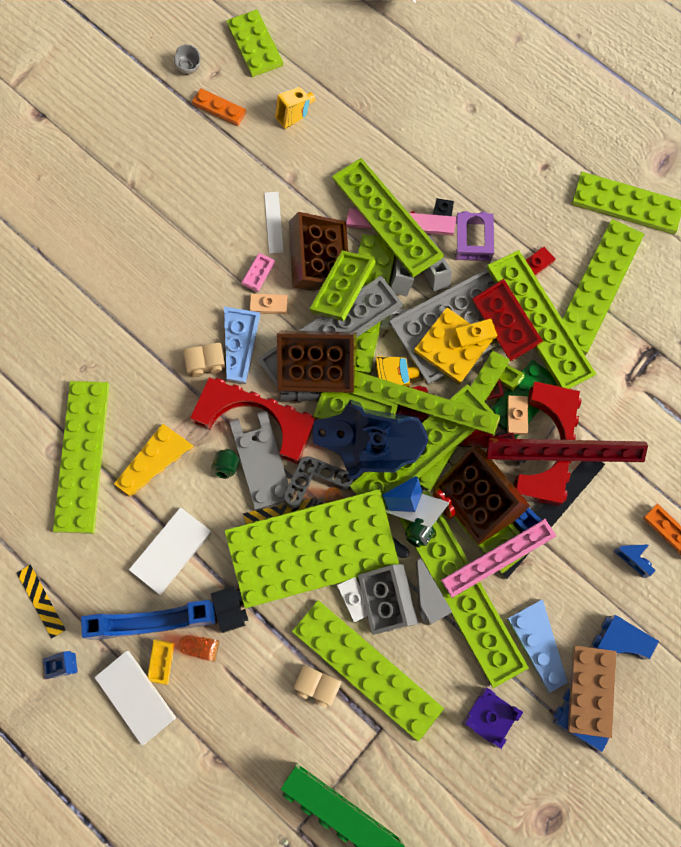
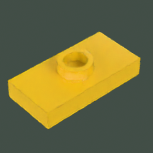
[455,319,497,348]
[147,639,175,685]

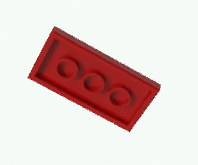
[472,278,543,362]

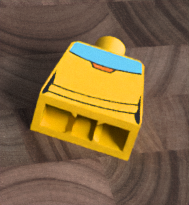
[275,87,315,129]
[375,356,420,386]

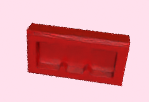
[526,247,556,276]

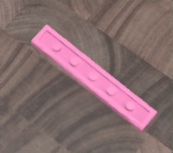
[346,208,456,236]
[441,519,556,598]

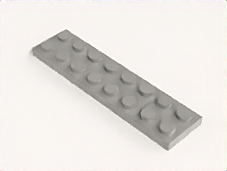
[258,276,403,388]

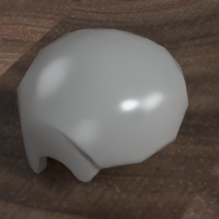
[174,44,201,74]

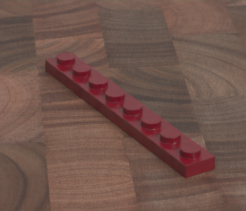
[486,438,648,462]

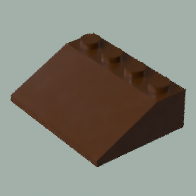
[289,212,348,290]
[277,330,357,393]
[433,446,530,545]

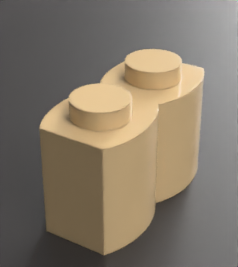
[183,343,226,377]
[294,665,342,708]

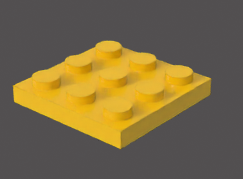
[414,308,493,385]

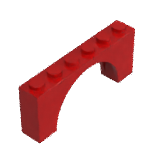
[190,377,315,465]
[514,382,582,506]

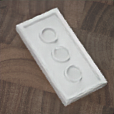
[129,507,212,595]
[95,651,176,746]

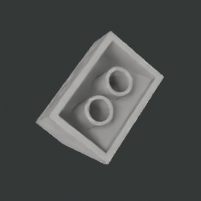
[358,565,418,635]

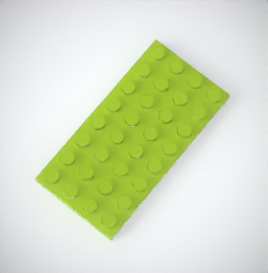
[225,489,399,608]

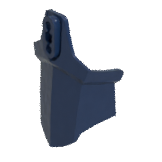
[313,399,429,480]

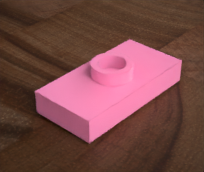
[241,253,275,292]

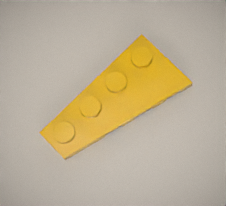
[114,424,194,497]

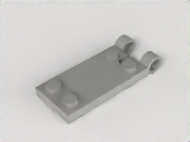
[229,410,293,511]

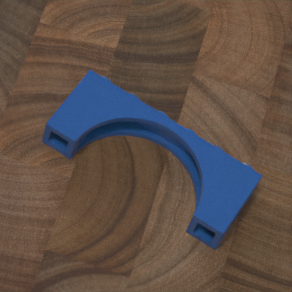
[81,600,216,641]
[553,615,659,752]

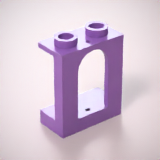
[455,211,494,261]

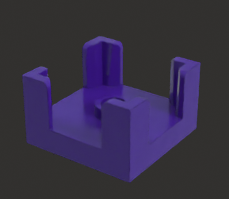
[462,688,523,749]

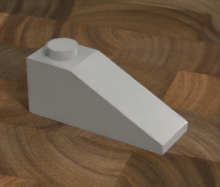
[424,234,452,291]
[390,257,414,297]
[416,559,452,625]

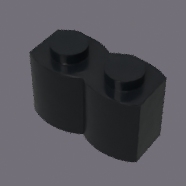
[210,586,249,633]

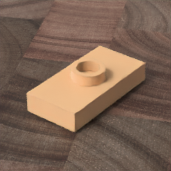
[250,294,288,314]
[507,396,528,435]

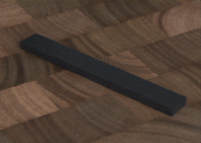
[497,461,605,579]

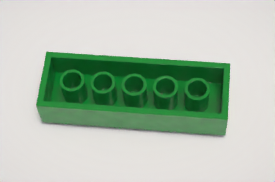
[280,763,405,847]

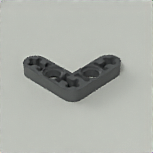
[284,456,353,509]

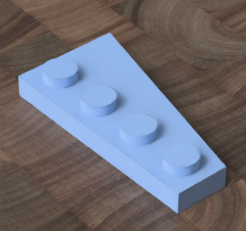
[224,307,261,384]
[507,599,568,693]

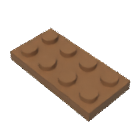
[567,646,616,738]

